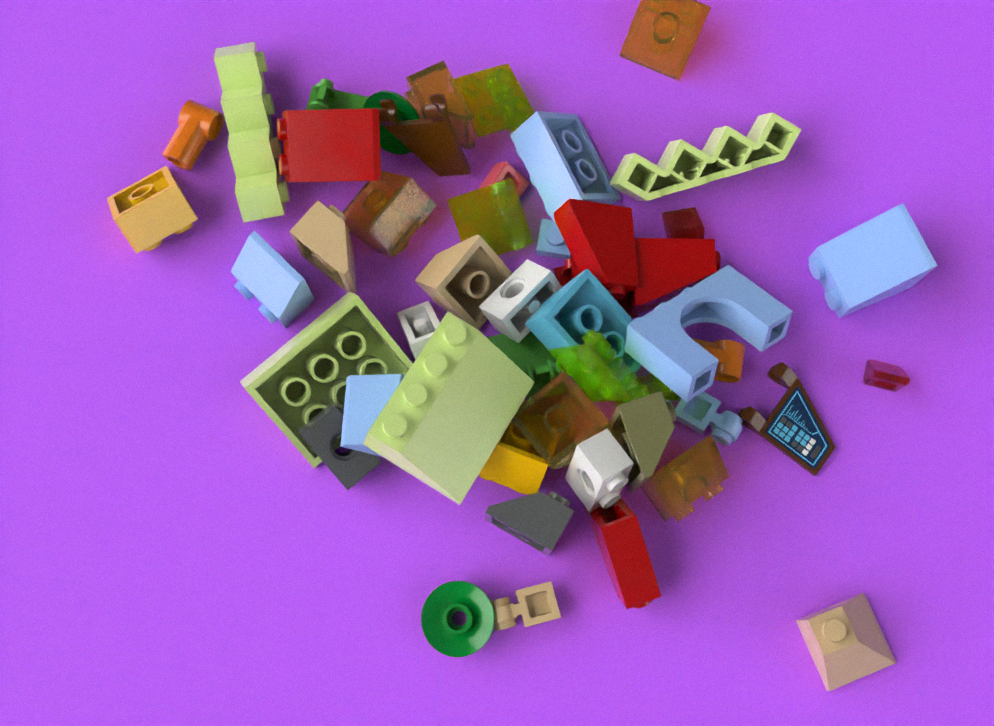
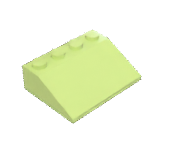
[240,292,413,468]
[363,311,535,505]

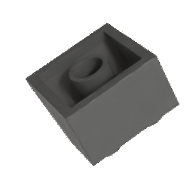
[485,491,574,556]

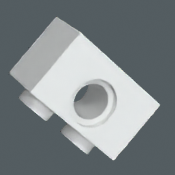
[479,259,562,343]
[565,428,634,513]

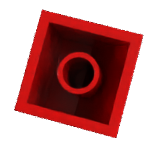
[277,108,381,182]

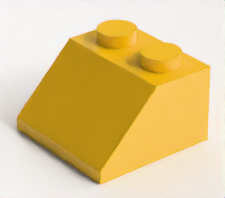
[107,165,198,254]
[478,409,564,495]

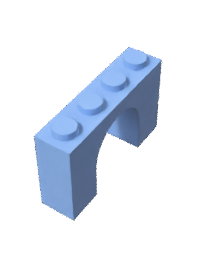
[624,265,793,402]

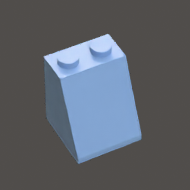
[808,203,938,318]

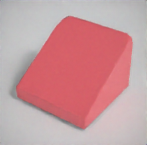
[478,161,530,209]

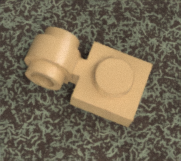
[491,581,561,631]

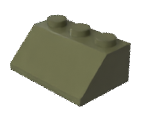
[606,391,677,493]

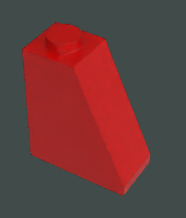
[554,198,639,301]
[628,238,721,315]
[584,498,662,609]

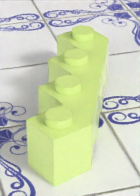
[214,42,290,223]
[609,112,802,201]

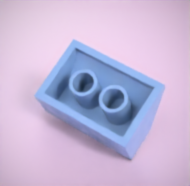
[510,111,621,222]

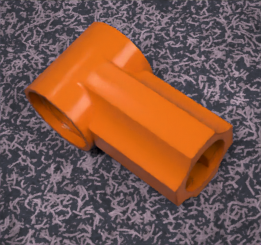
[162,99,224,170]
[692,338,745,383]

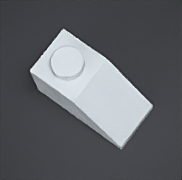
[397,301,440,360]

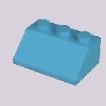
[525,269,641,400]

